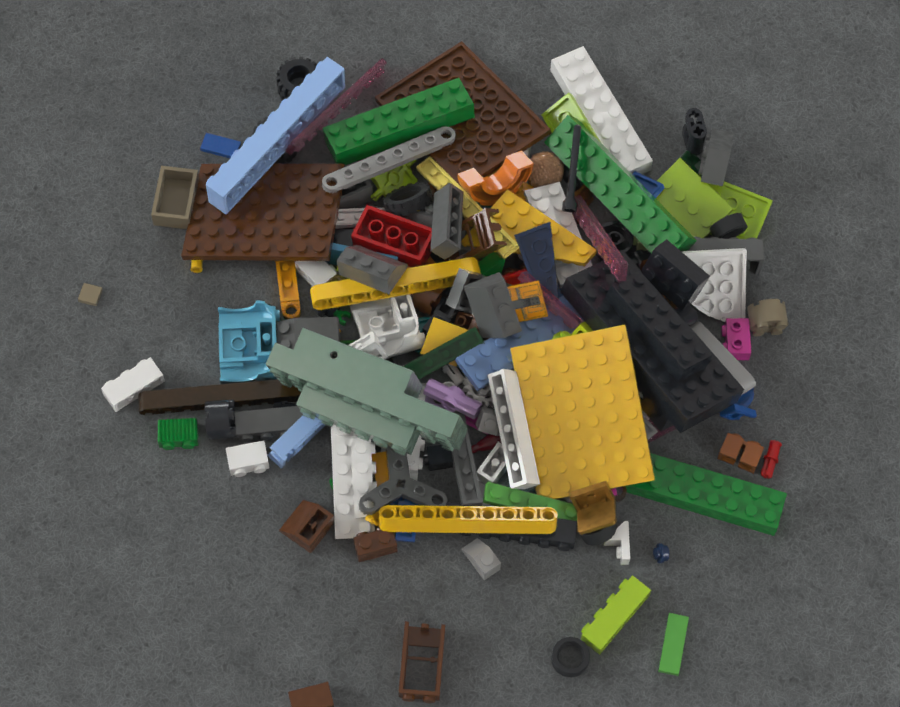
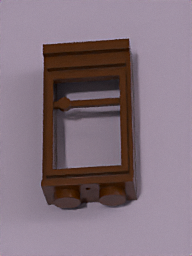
[444,208,507,262]
[399,621,445,703]

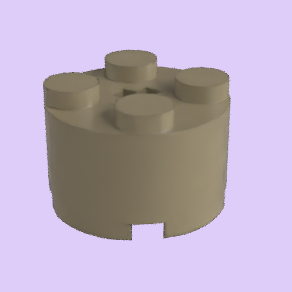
[747,299,788,337]

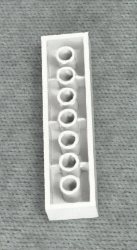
[550,46,653,174]

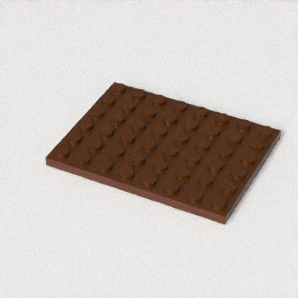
[375,41,551,186]
[181,164,345,261]

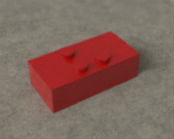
[351,205,432,267]

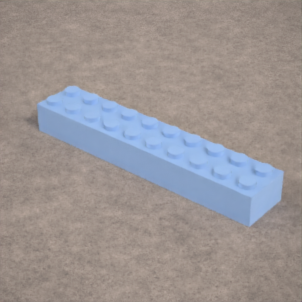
[206,57,345,214]

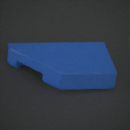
[719,404,757,420]

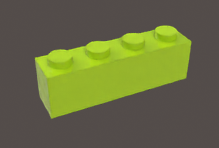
[581,575,651,655]

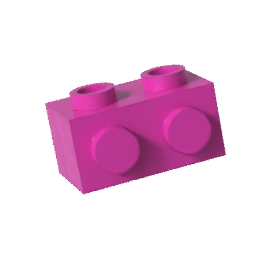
[721,318,751,360]

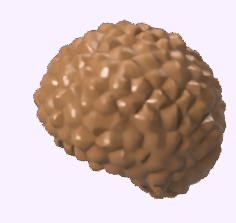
[528,151,565,188]

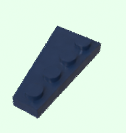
[514,222,559,305]

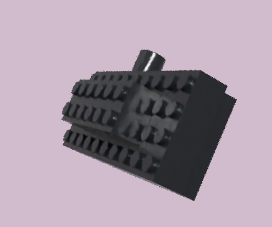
[560,251,745,433]

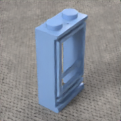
[267,416,326,468]

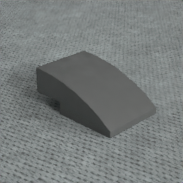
[446,268,513,315]

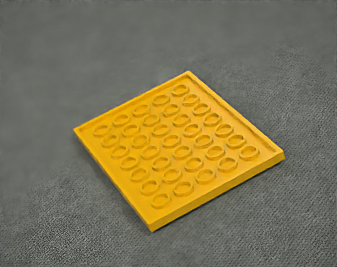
[510,325,655,499]

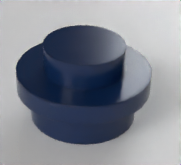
[653,543,669,563]

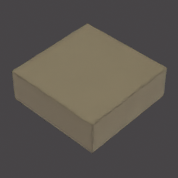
[78,283,103,306]

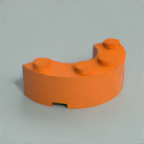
[458,151,534,206]

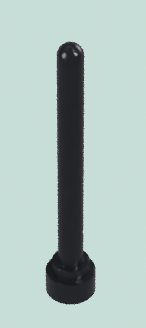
[562,124,581,213]

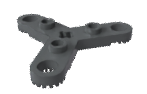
[359,446,447,515]

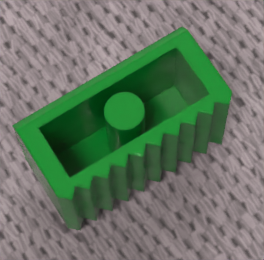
[158,418,199,450]

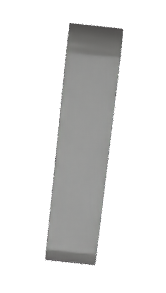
[690,321,756,395]

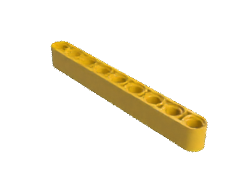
[310,257,481,310]
[379,505,558,534]

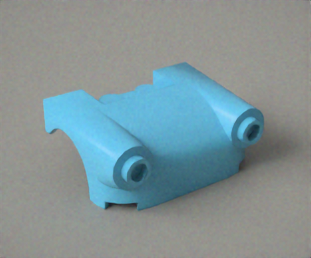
[218,300,280,384]

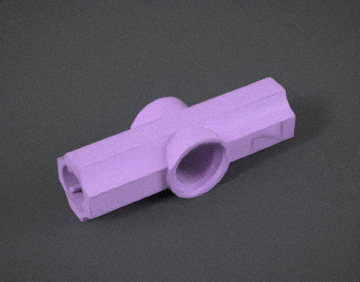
[423,379,483,419]

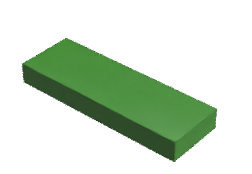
[658,613,689,676]

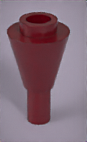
[471,434,502,453]

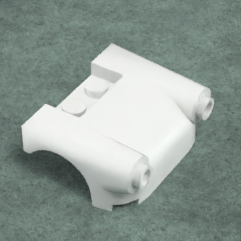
[349,294,426,359]

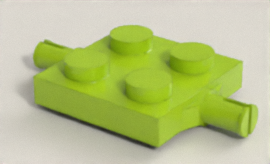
[370,160,418,201]

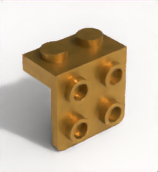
[569,481,617,535]

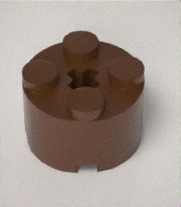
[411,287,448,318]

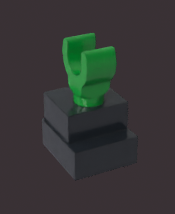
[317,307,351,326]

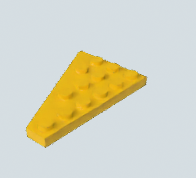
[461,189,597,267]

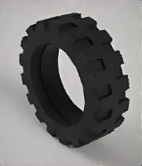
[382,182,434,217]

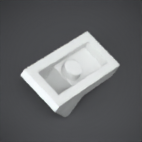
[604,521,630,565]

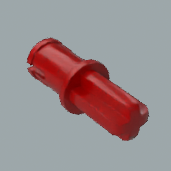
[761,440,782,479]

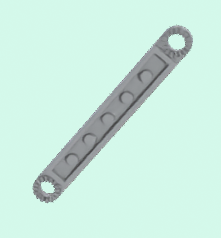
[322,127,455,194]

